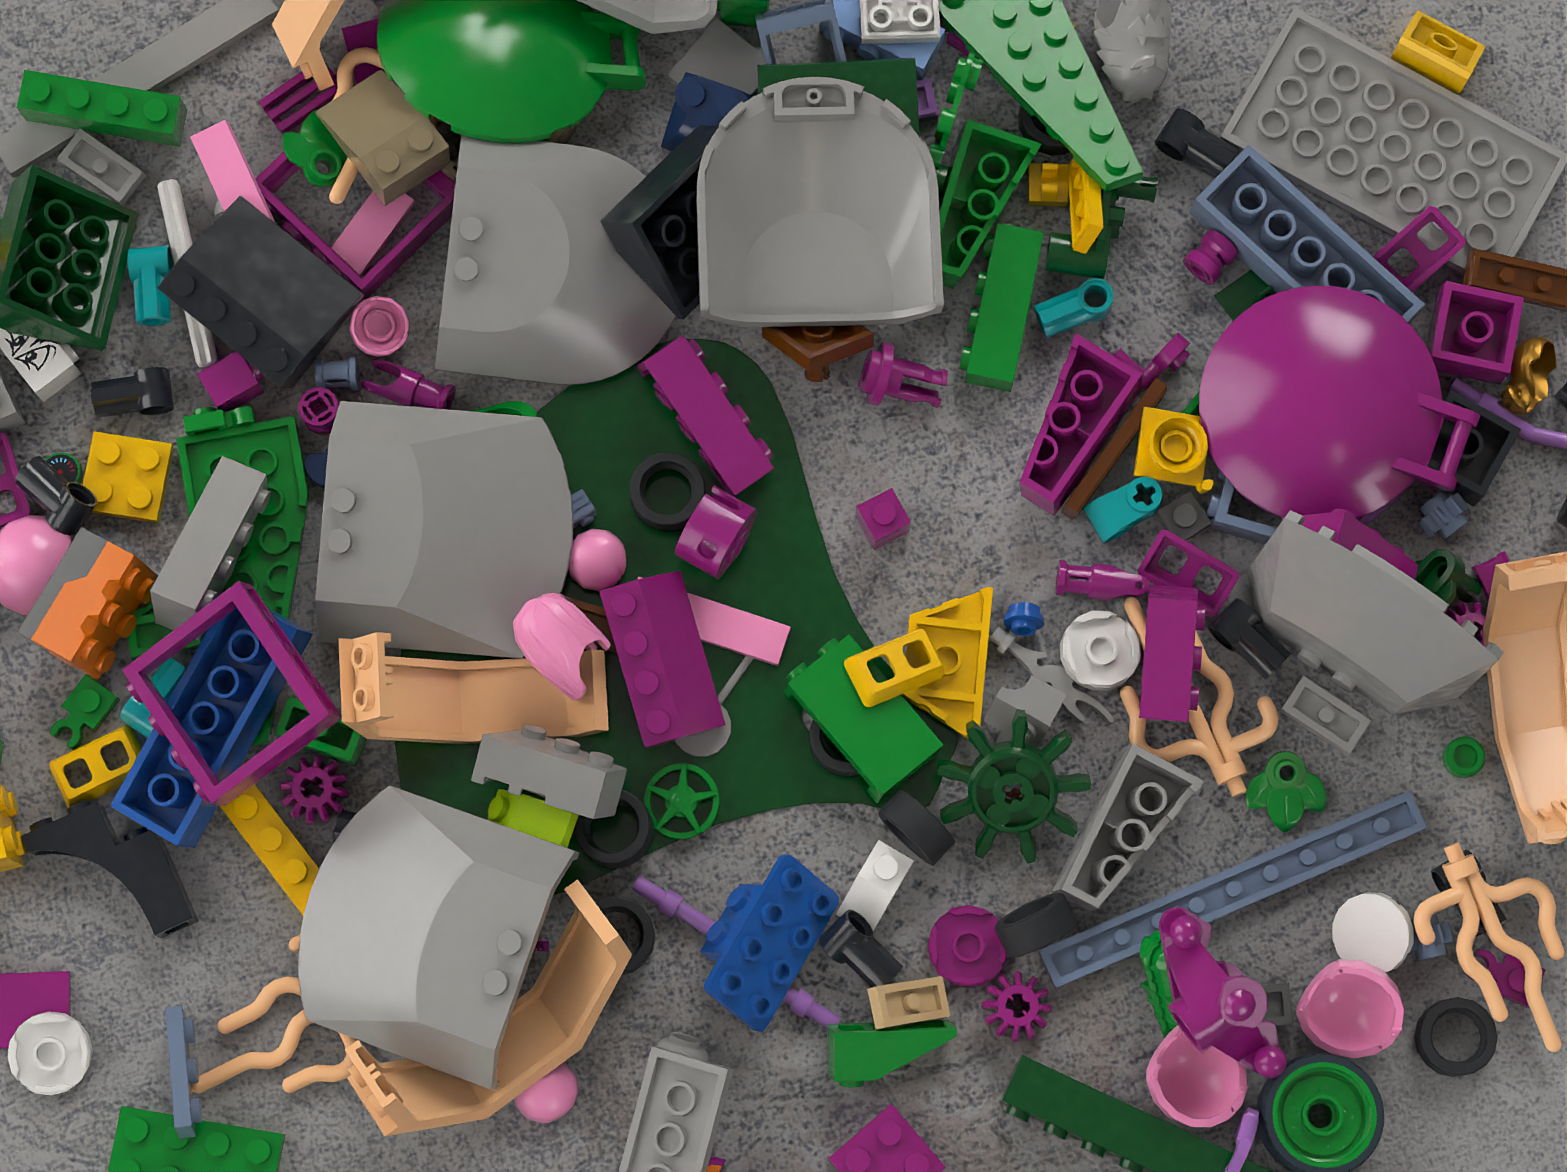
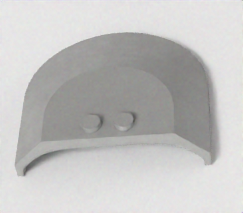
[696,77,944,328]
[435,135,675,385]

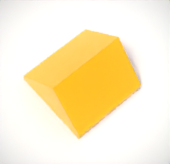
[1390,10,1486,95]

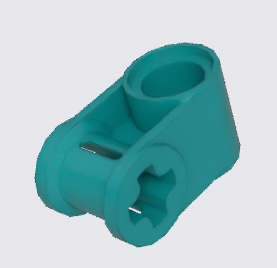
[1083,477,1162,544]

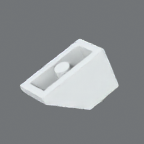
[836,840,914,931]

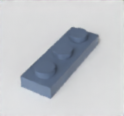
[165,1006,202,1139]

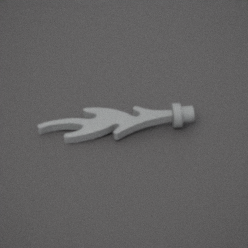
[989,626,1114,725]

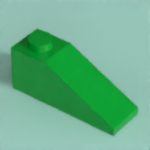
[827,1019,957,1088]

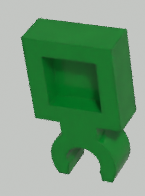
[183,406,257,436]
[49,674,120,750]

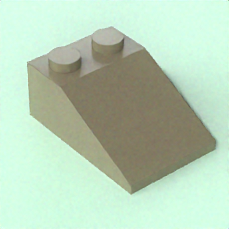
[316,69,450,206]

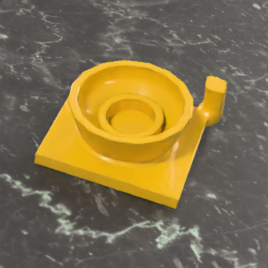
[1134,407,1213,494]

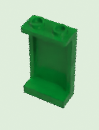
[784,635,944,803]

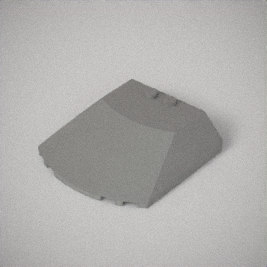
[315,401,573,658]
[1247,510,1504,715]
[298,786,579,1090]

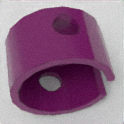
[675,486,757,579]

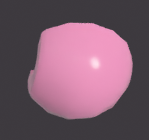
[0,515,74,615]
[1296,959,1404,1058]
[1146,1025,1249,1127]

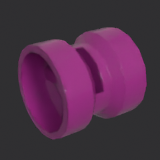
[1183,229,1238,285]
[299,387,339,435]

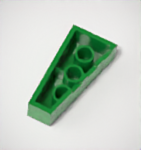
[939,119,1042,289]

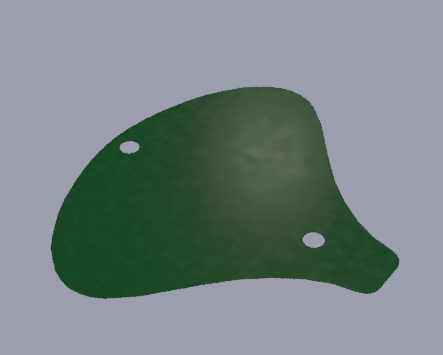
[395,339,957,896]

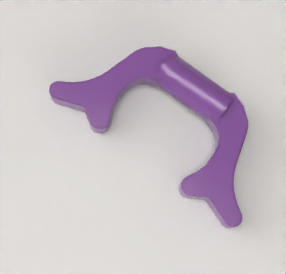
[1224,1107,1259,1172]

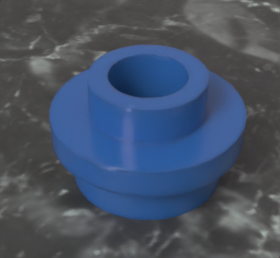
[1004,602,1044,636]

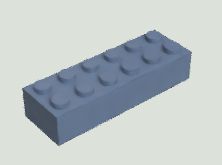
[1189,145,1425,324]

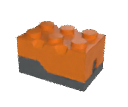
[18,527,158,681]

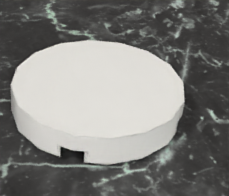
[1060,611,1141,691]
[1332,892,1414,972]
[8,1011,93,1095]

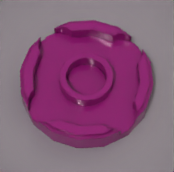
[927,905,1008,988]

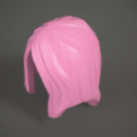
[512,593,611,701]

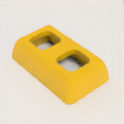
[844,629,944,707]
[49,725,142,808]

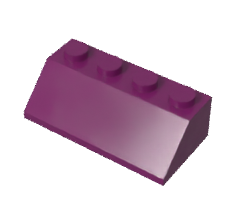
[599,571,726,748]

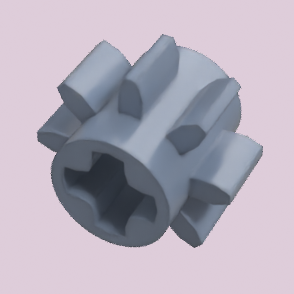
[1418,490,1469,540]
[1410,914,1454,961]

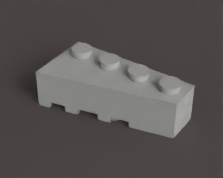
[150,456,271,641]
[1052,744,1205,910]

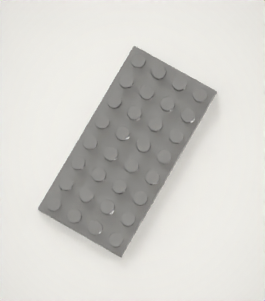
[1220,7,1567,274]

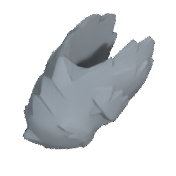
[1094,0,1171,104]

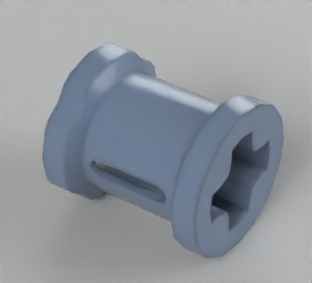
[315,356,360,392]

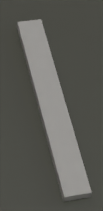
[0,0,279,178]

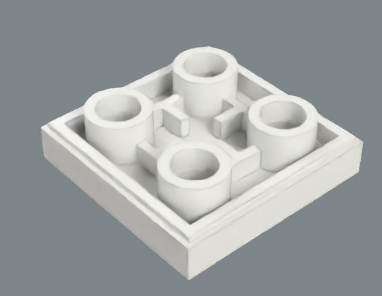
[859,0,940,44]

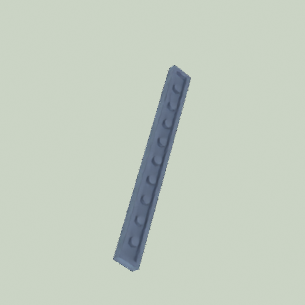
[1038,791,1427,989]

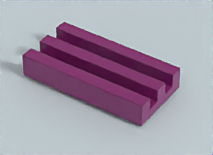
[258,60,338,135]

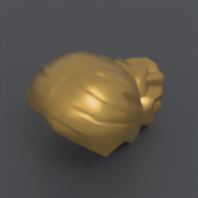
[1500,336,1558,415]

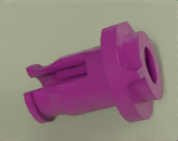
[857,342,948,408]

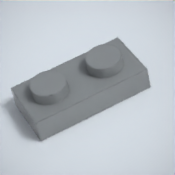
[57,128,146,205]
[1280,676,1372,756]

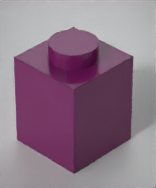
[197,352,265,412]
[855,488,911,550]

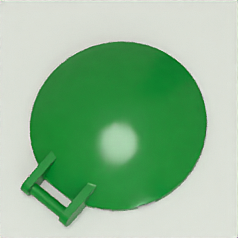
[377,0,646,143]

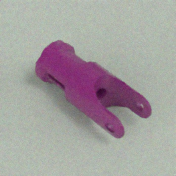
[361,359,456,410]
[1055,560,1149,601]

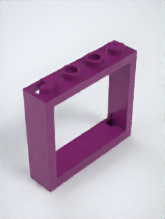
[255,151,456,299]
[122,581,342,806]

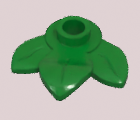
[282,110,348,188]
[1245,751,1326,832]

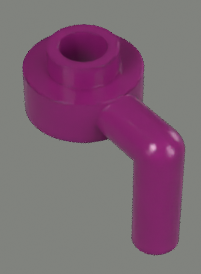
[1113,332,1191,389]

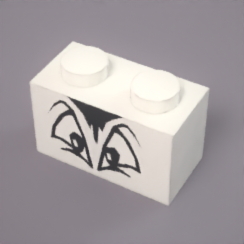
[0,328,81,402]

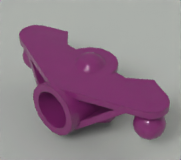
[1159,907,1287,1078]

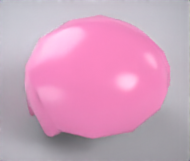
[348,296,409,357]
[568,529,626,591]
[514,1062,579,1123]

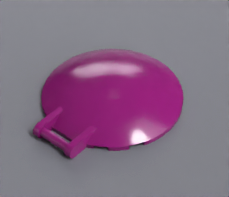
[1199,286,1480,518]

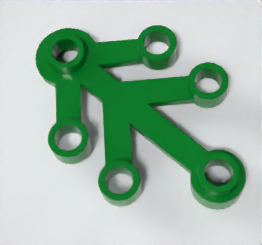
[929,52,983,197]

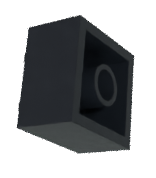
[1427,390,1521,507]

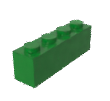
[16,70,188,147]
[959,223,1044,392]

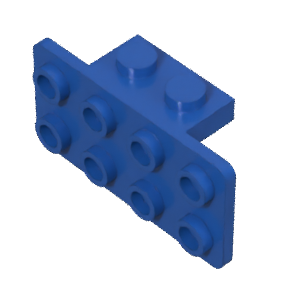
[700,854,839,1032]

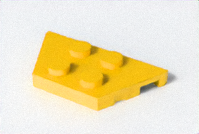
[901,587,993,739]

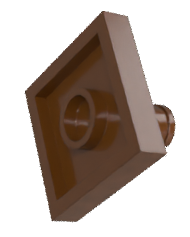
[762,325,874,382]

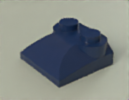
[661,72,754,151]

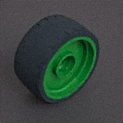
[1257,1053,1385,1172]

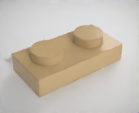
[867,976,951,1030]

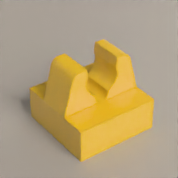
[1028,163,1068,207]

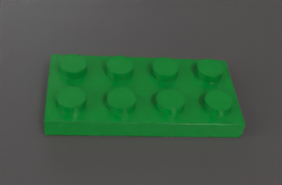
[108,1106,286,1172]

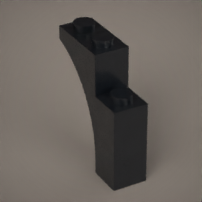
[21,800,199,939]

